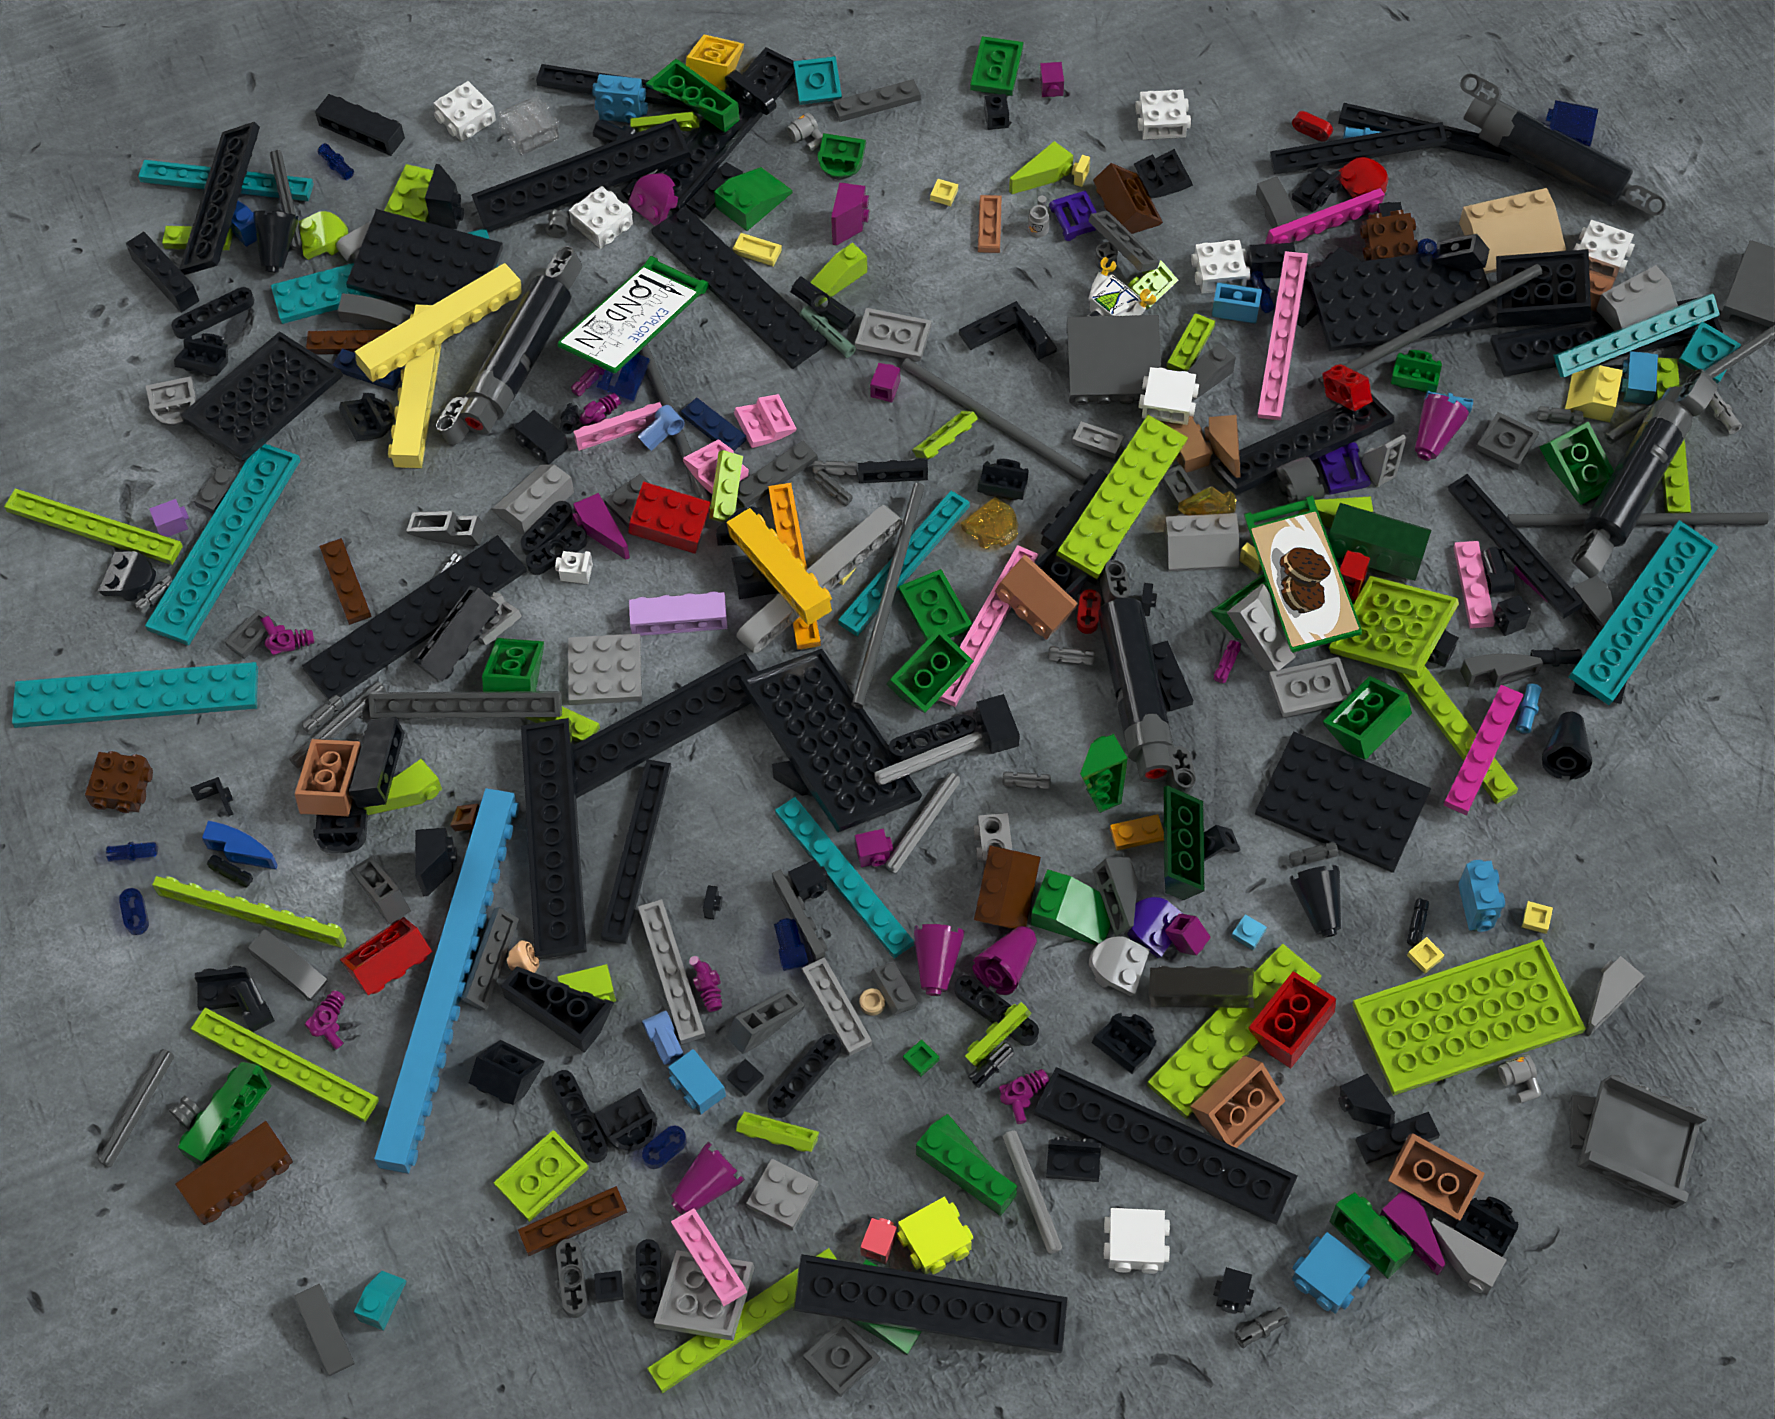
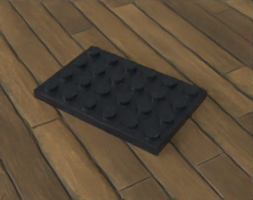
[346,209,503,306]
[181,331,343,461]
[1255,731,1431,873]

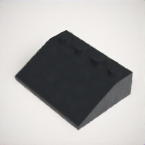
[1496,249,1591,328]

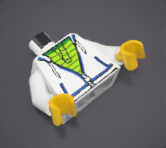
[1088,257,1156,316]

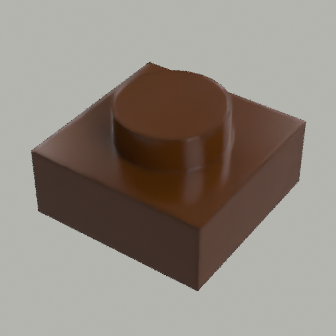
[450,803,480,832]

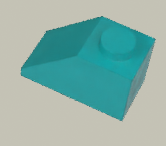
[354,1271,407,1331]

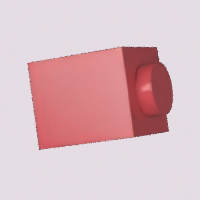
[860,1218,897,1264]

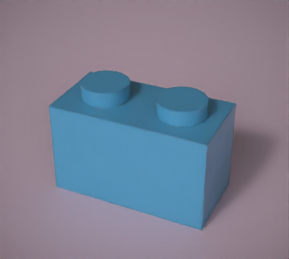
[1212,283,1262,323]
[1620,351,1658,405]
[668,1049,726,1114]

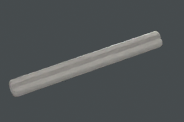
[874,732,983,785]
[886,773,960,873]
[1003,1131,1062,1254]

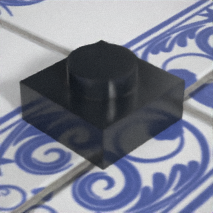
[1141,583,1157,616]
[703,885,723,920]
[727,1059,764,1096]
[594,1270,624,1303]

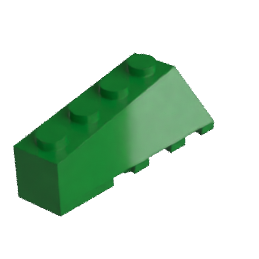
[646,59,740,133]
[1080,734,1128,813]
[178,1062,272,1166]
[916,1114,1017,1216]

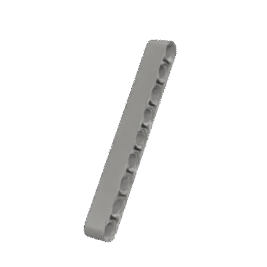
[736,505,903,653]

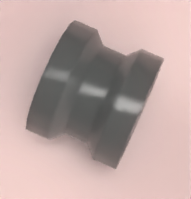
[545,210,570,238]
[1095,242,1118,270]
[169,1095,201,1129]

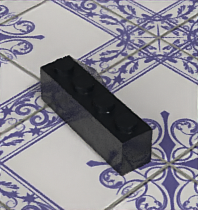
[501,967,614,1053]

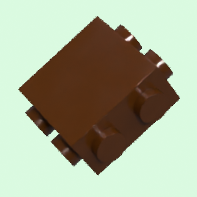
[1360,210,1419,261]
[85,751,153,813]

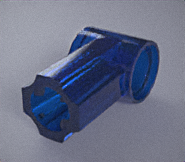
[774,918,808,971]

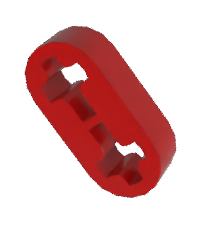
[1292,111,1333,142]
[1077,589,1101,634]

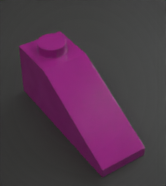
[572,493,630,560]
[1379,1190,1445,1275]

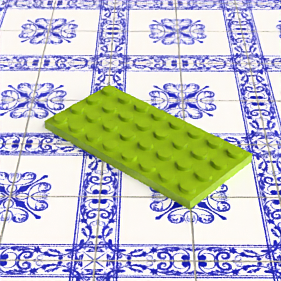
[1352,939,1586,1096]

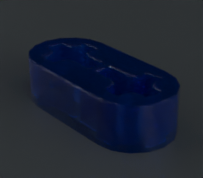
[119,888,149,935]
[642,1126,687,1169]

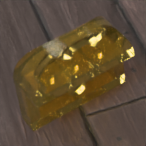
[1178,486,1236,516]
[960,497,1019,549]

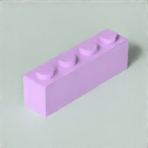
[629,592,727,636]

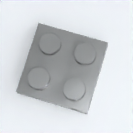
[746,1159,818,1230]

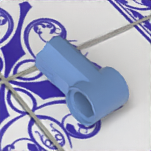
[638,405,685,451]
[642,1010,684,1065]

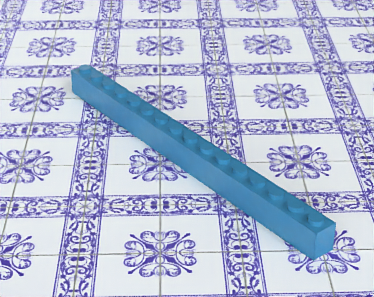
[374,788,519,1174]

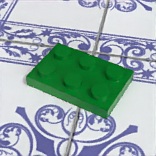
[970,36,1024,96]
[898,569,972,641]

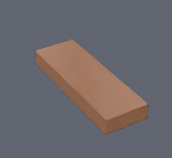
[978,195,1002,253]

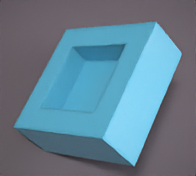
[1231,914,1267,950]

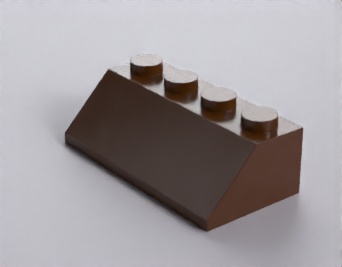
[175,1121,293,1225]

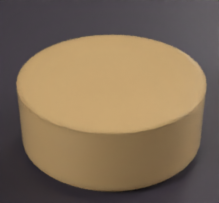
[860,988,885,1016]

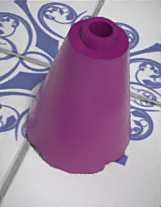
[1415,394,1469,461]
[914,924,965,996]
[972,926,1037,995]
[671,1141,745,1215]

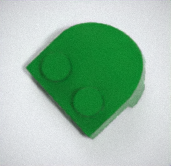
[818,133,866,178]
[1391,350,1442,393]

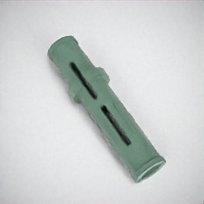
[799,306,856,358]

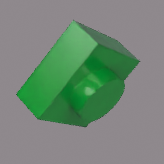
[903,1039,940,1077]

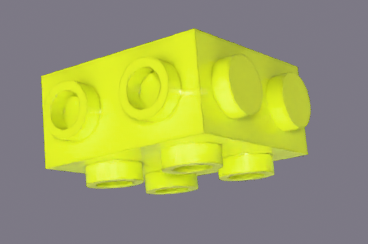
[896,1196,973,1274]

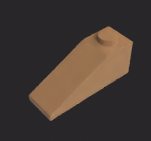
[1205,415,1240,478]

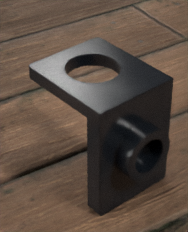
[190,777,234,816]
[1204,825,1240,862]

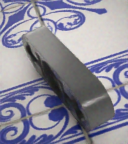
[556,1239,588,1318]

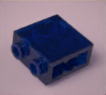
[1546,100,1599,147]

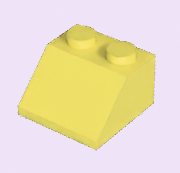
[1565,365,1623,423]

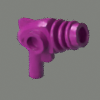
[579,393,621,425]
[261,616,314,655]
[689,956,723,1012]
[304,991,345,1050]
[999,1069,1049,1124]

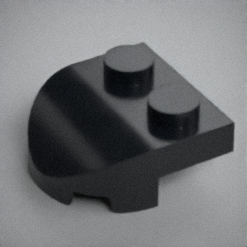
[174,333,228,376]
[339,393,395,442]
[977,459,1029,500]
[98,551,156,601]
[313,810,368,854]
[1091,1013,1157,1074]
[594,1088,657,1151]
[1454,1197,1519,1257]

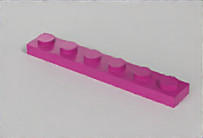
[1265,188,1385,244]
[1444,685,1524,816]

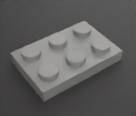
[855,308,931,362]
[1269,657,1352,718]

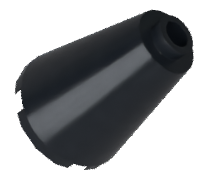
[253,210,299,273]
[1542,711,1592,780]
[1290,865,1341,938]

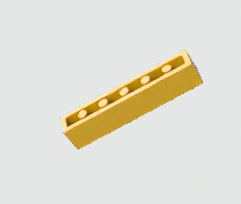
[726,508,832,626]

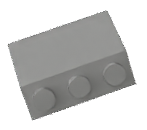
[1596,265,1678,331]
[492,464,574,535]
[1164,513,1239,572]
[1227,584,1298,671]

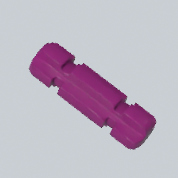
[571,364,607,397]
[1214,640,1241,684]

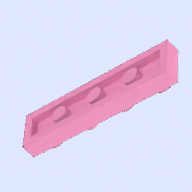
[573,402,662,451]
[1453,541,1495,628]
[671,1208,747,1307]

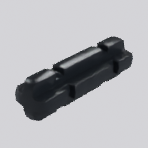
[207,855,253,887]
[1407,898,1429,946]

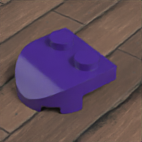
[1127,897,1183,958]

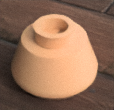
[507,940,539,973]

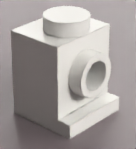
[555,551,593,584]

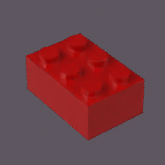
[628,481,711,554]

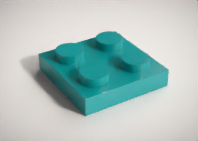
[793,56,842,105]
[1678,321,1741,384]

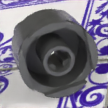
[1276,456,1325,504]

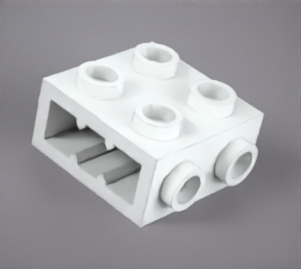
[433,81,496,142]
[1135,90,1191,140]
[569,186,633,249]
[1574,220,1635,278]
[1191,240,1250,294]
[1138,367,1199,425]
[1104,1208,1170,1274]

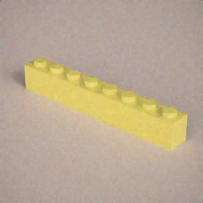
[355,263,522,383]
[388,305,442,468]

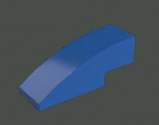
[202,821,278,869]

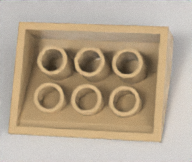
[1459,188,1566,274]

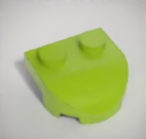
[299,211,348,260]

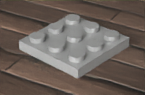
[568,634,642,705]
[654,1250,755,1341]

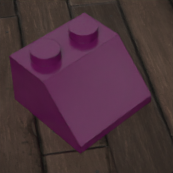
[831,182,870,245]

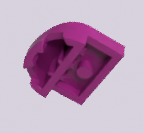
[628,173,678,226]

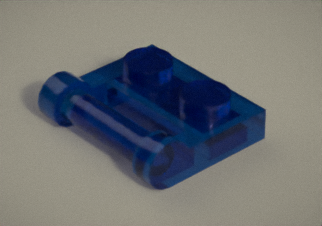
[596,354,651,402]

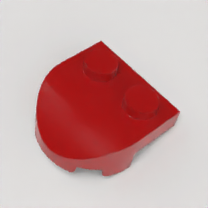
[1338,157,1389,199]

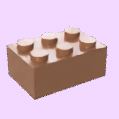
[295,739,361,816]

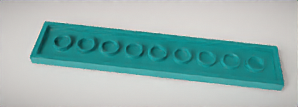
[271,229,498,324]
[145,444,301,646]
[1568,520,1719,705]
[12,662,258,728]

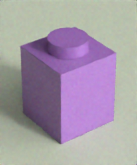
[149,499,189,537]

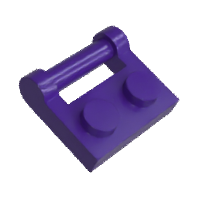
[1049,190,1097,241]
[1317,443,1371,495]

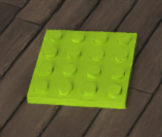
[1329,576,1459,677]

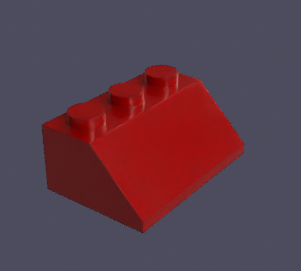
[340,917,432,995]
[1248,971,1336,1069]

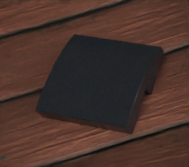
[1134,149,1193,198]

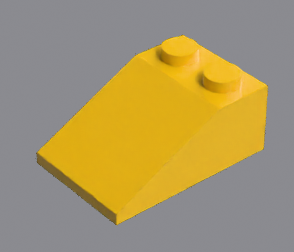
[686,34,744,91]

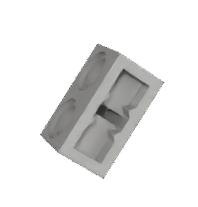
[973,813,1012,871]

